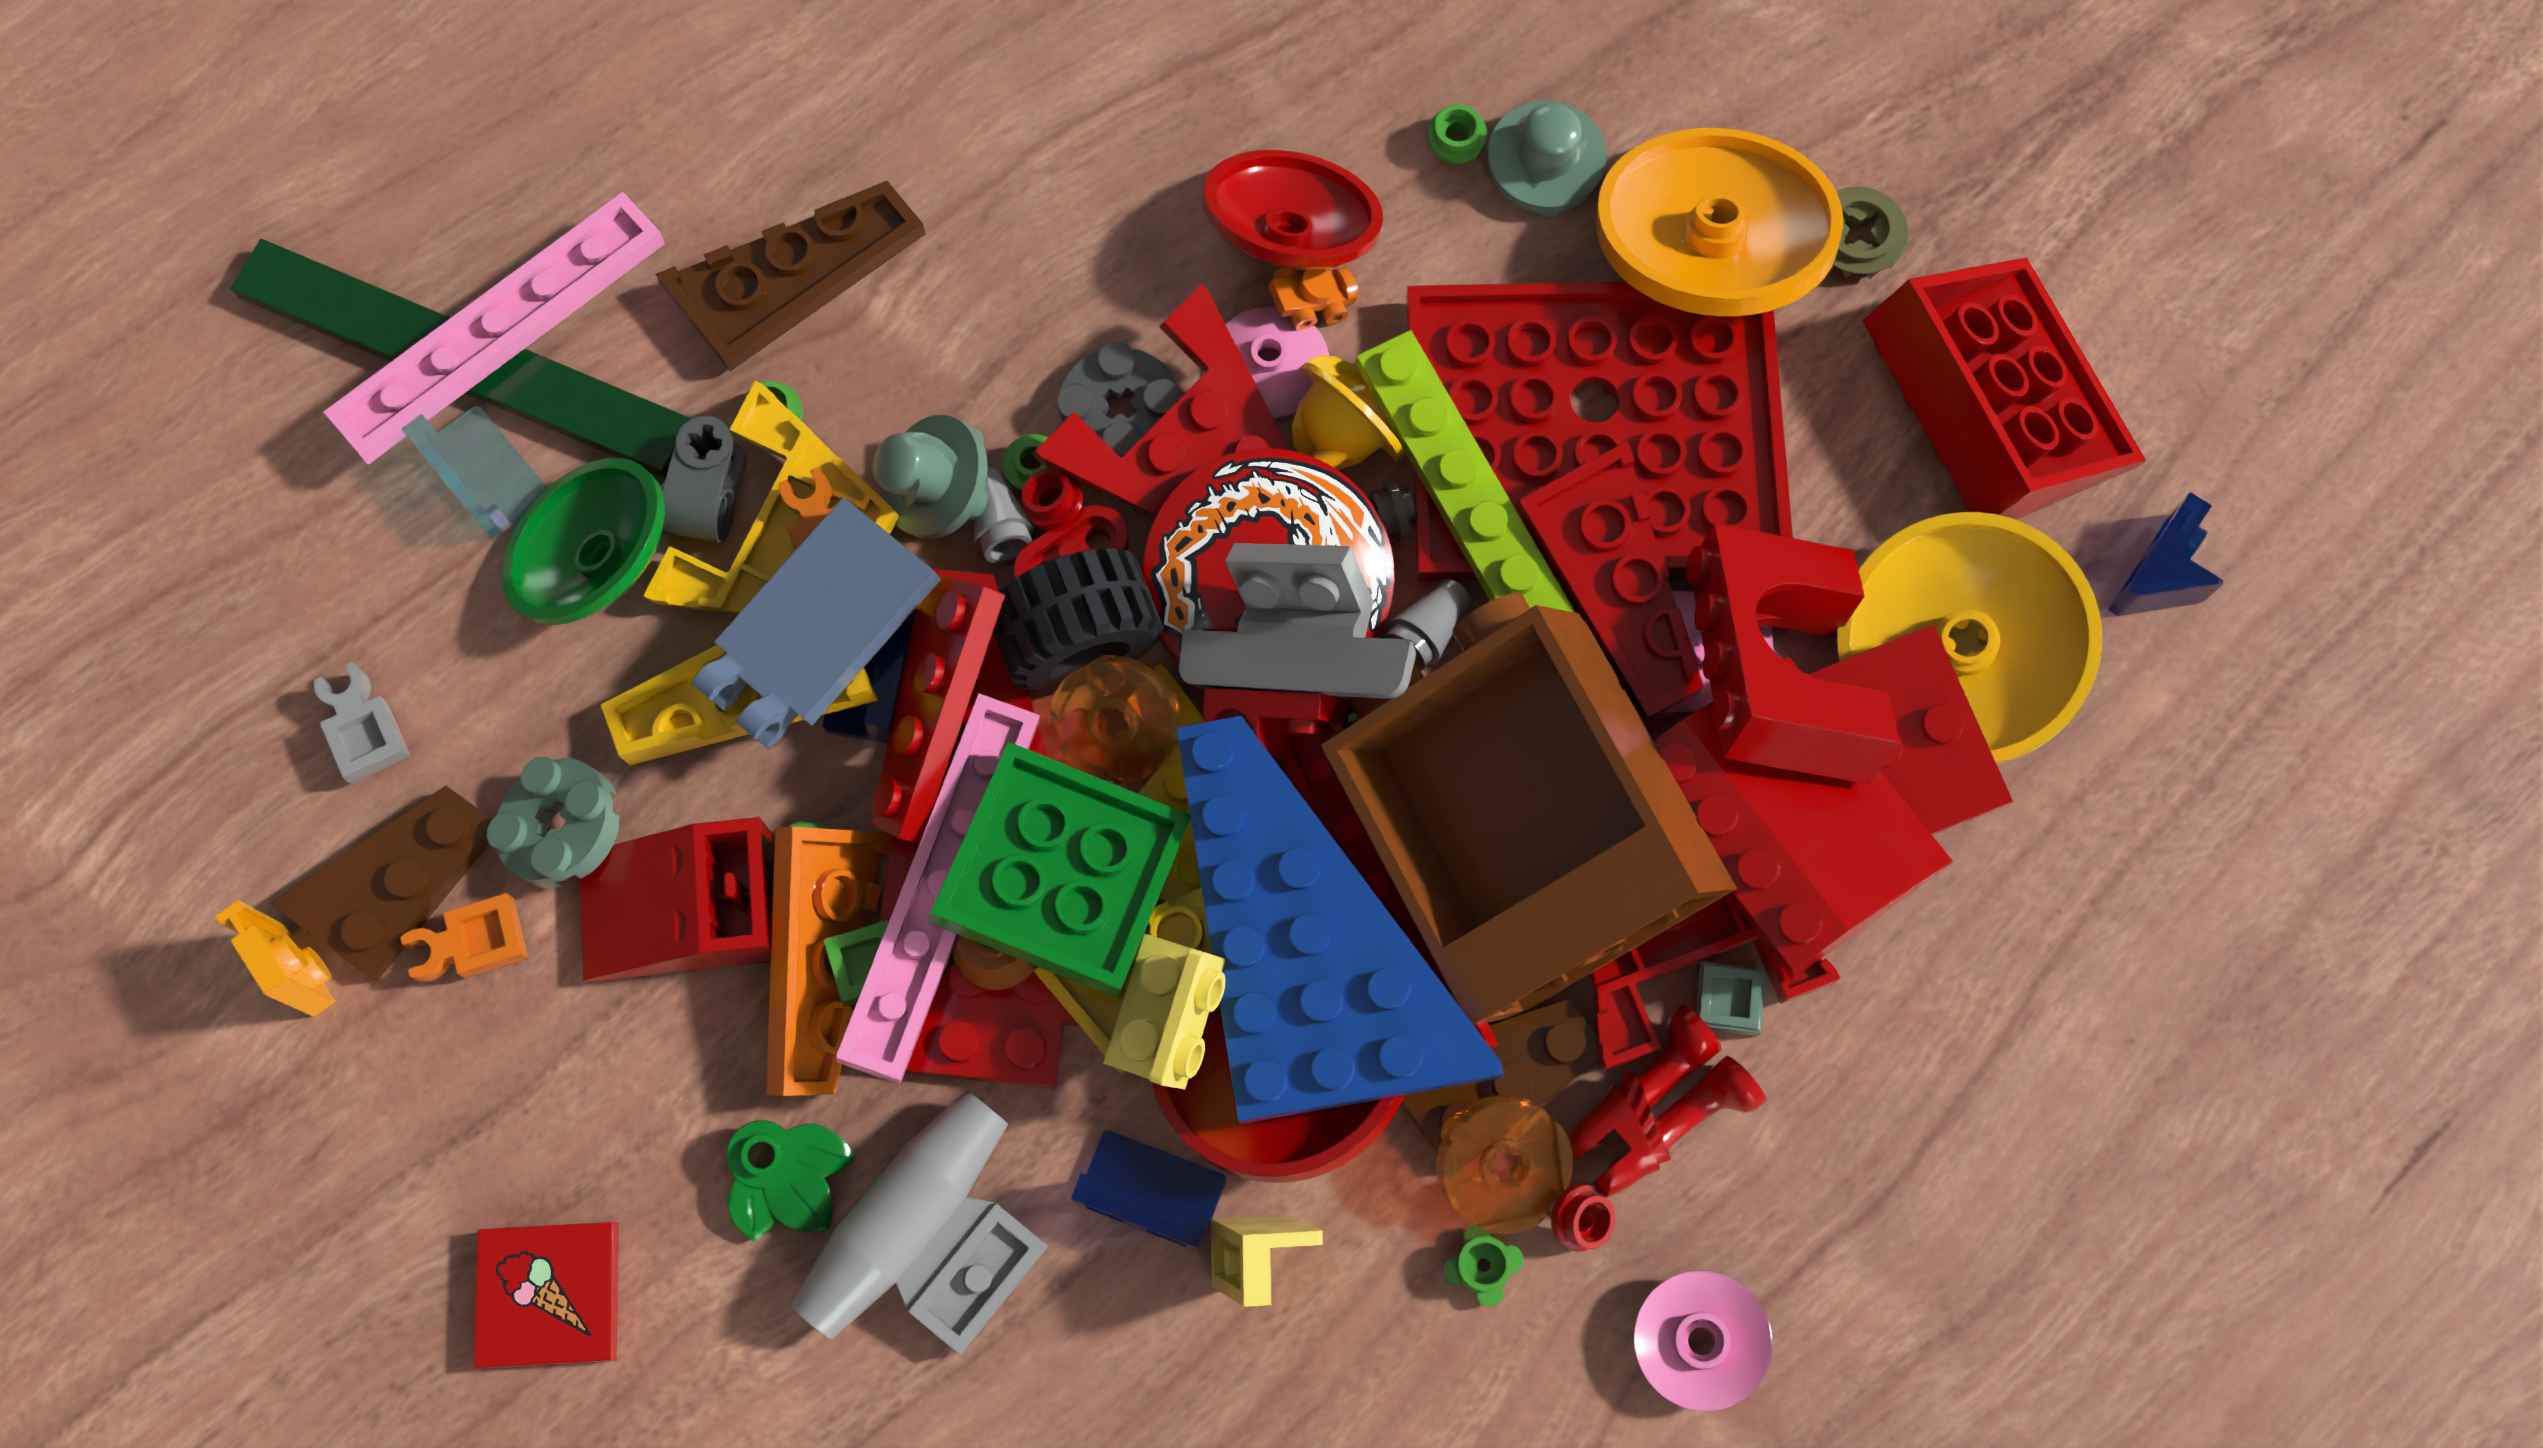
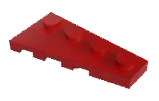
[1517,441,1704,722]
[870,574,1005,844]

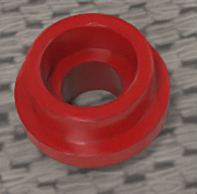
[1022,468,1083,530]
[1551,1183,1616,1252]

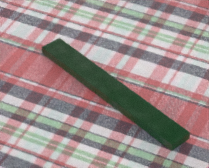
[230,238,690,478]

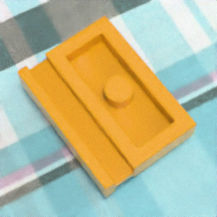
[215,900,336,1017]

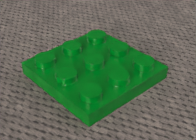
[929,742,1191,998]

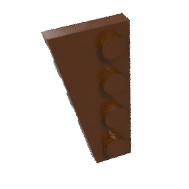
[655,181,926,371]

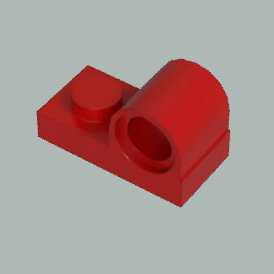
[1203,688,1349,763]

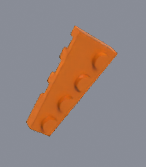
[766,827,892,1096]

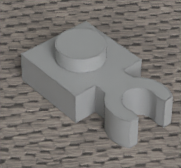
[314,662,411,784]

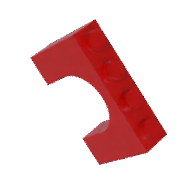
[1686,522,1900,784]

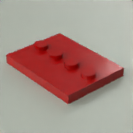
[1808,624,2013,835]

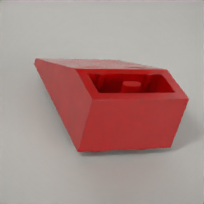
[579,817,775,982]

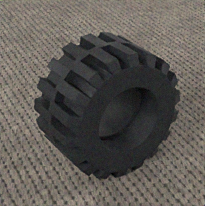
[993,549,1164,692]

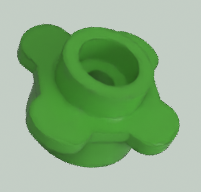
[1443,1225,1524,1306]

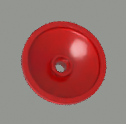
[1202,150,1383,270]

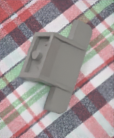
[1179,543,1417,699]

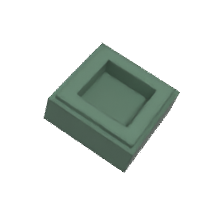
[1693,961,1765,1037]

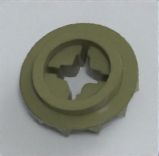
[1833,187,1908,279]

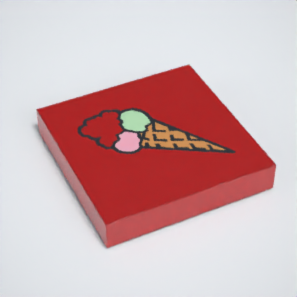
[474,1222,619,1369]

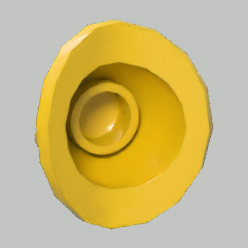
[1292,355,1405,470]

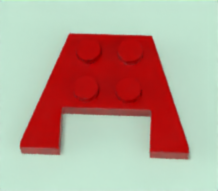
[1032,284,1289,520]
[1591,895,1841,1073]

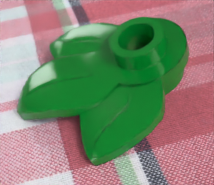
[727,1120,854,1241]

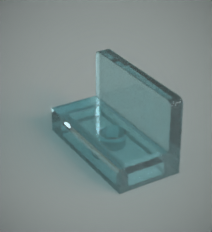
[401,406,547,540]

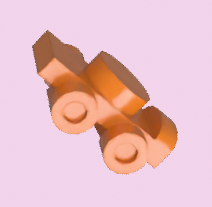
[1268,267,1358,331]

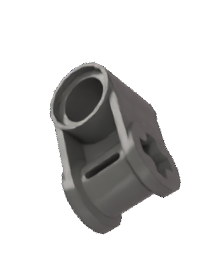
[661,416,745,544]

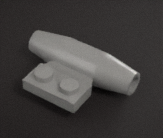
[790,1091,1048,1355]

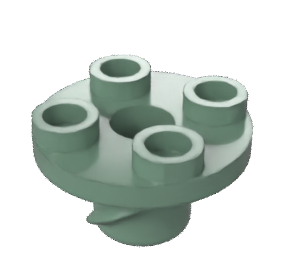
[1486,100,1607,219]
[872,415,988,539]

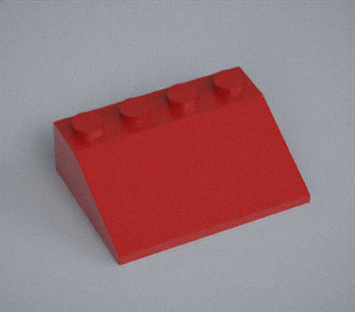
[1862,257,2147,520]
[1654,657,1953,980]

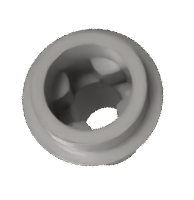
[972,468,1034,564]
[1384,579,1472,671]

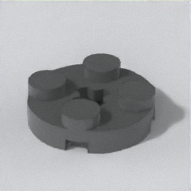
[1057,342,1180,457]

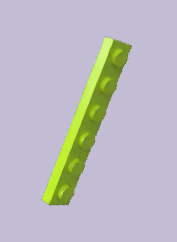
[1356,330,1575,613]

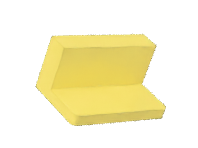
[1210,1215,1323,1307]

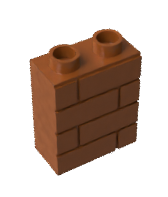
[1321,592,1737,1026]

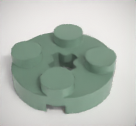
[487,756,620,889]

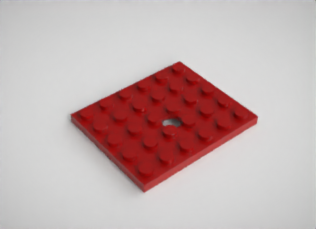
[1406,282,1793,581]

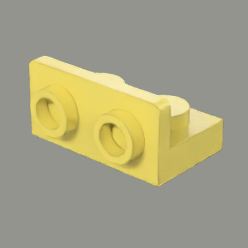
[1103,933,1226,1089]

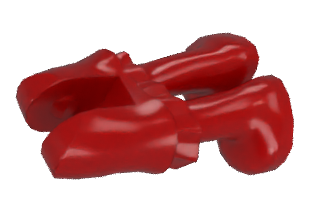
[1563,1005,1767,1198]

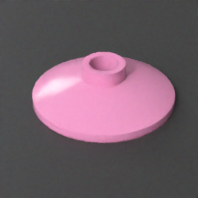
[1225,307,1329,421]
[1634,1271,1773,1411]

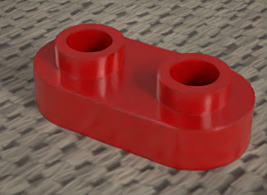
[1014,504,1129,578]

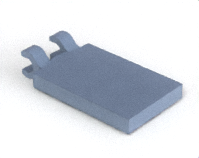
[691,497,941,749]

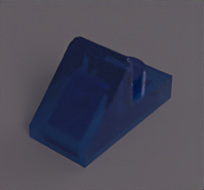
[2107,492,2223,616]

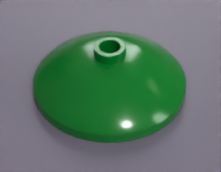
[501,458,665,625]

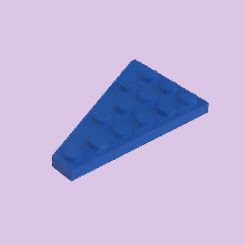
[1177,716,1504,1124]

